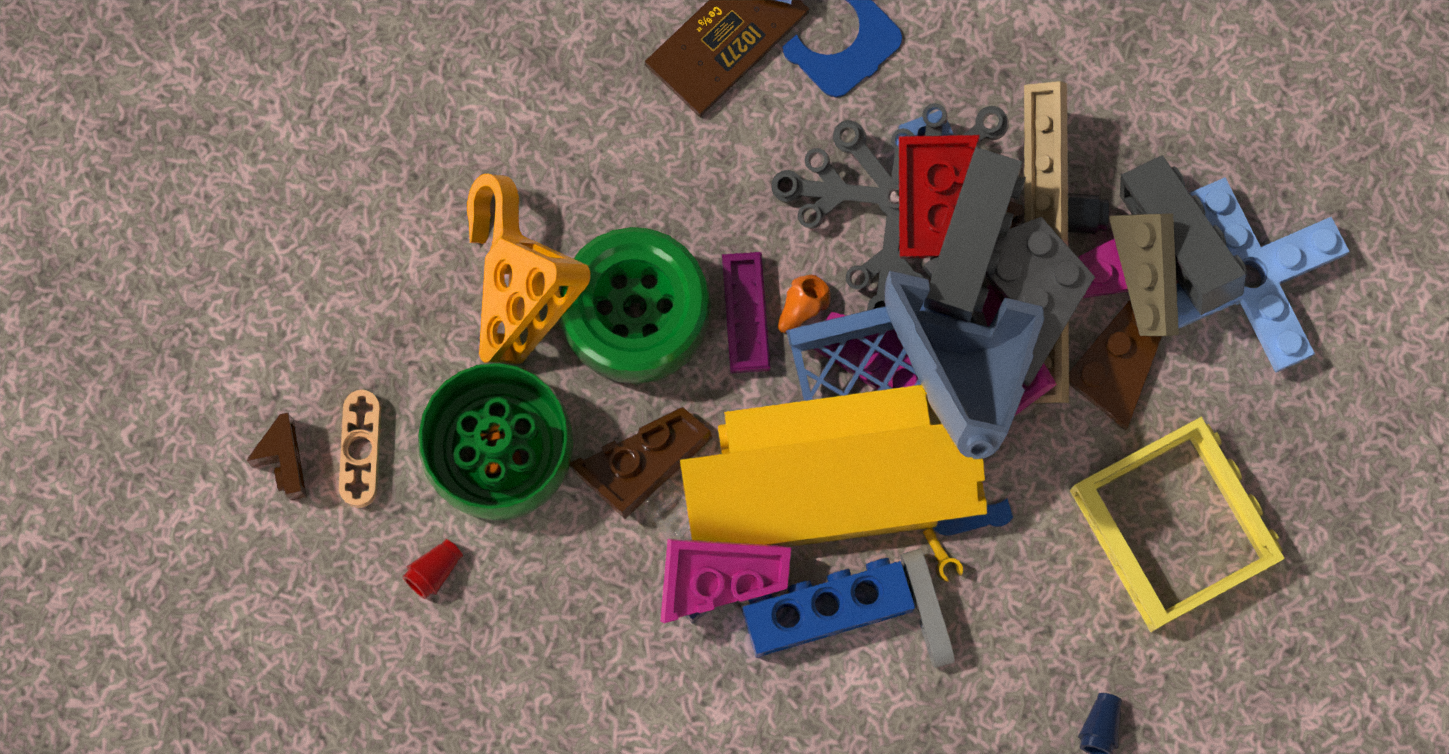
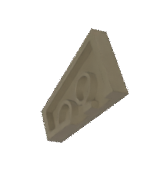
[1109,213,1179,336]

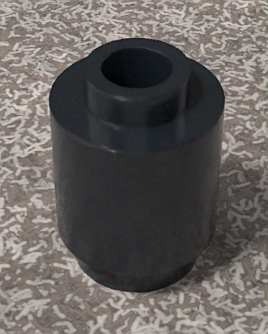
[1068,193,1109,234]

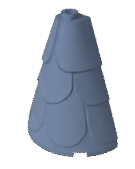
[884,271,1045,459]

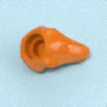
[778,275,831,333]

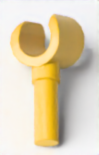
[923,528,963,582]

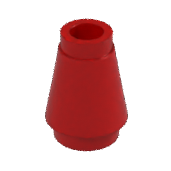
[402,539,463,599]

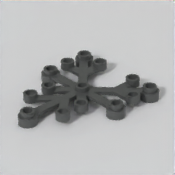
[771,103,1009,310]

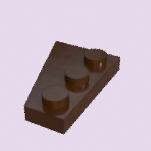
[1069,300,1162,430]
[570,407,713,519]

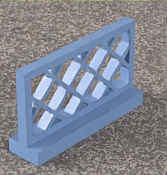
[786,303,951,401]

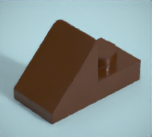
[247,412,307,500]

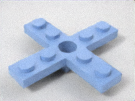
[1176,177,1350,373]

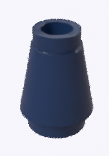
[1078,693,1122,754]

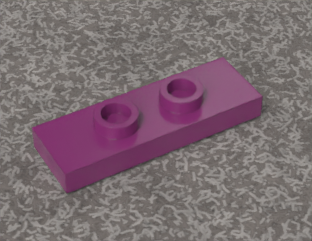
[722,252,771,374]

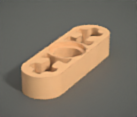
[339,390,381,508]

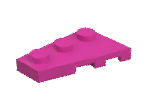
[660,539,791,624]

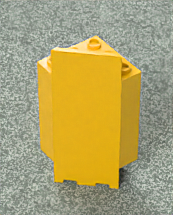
[680,385,987,547]

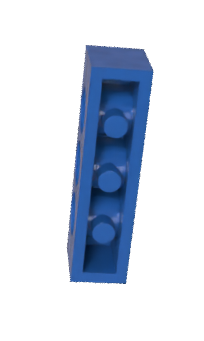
[742,558,915,658]

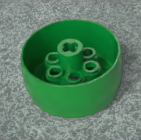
[560,227,711,384]
[418,363,573,520]

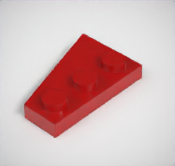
[899,135,980,259]

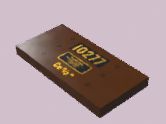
[645,0,810,117]

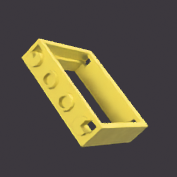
[1070,416,1285,632]

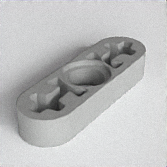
[900,549,955,668]

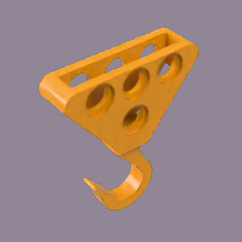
[467,174,590,364]

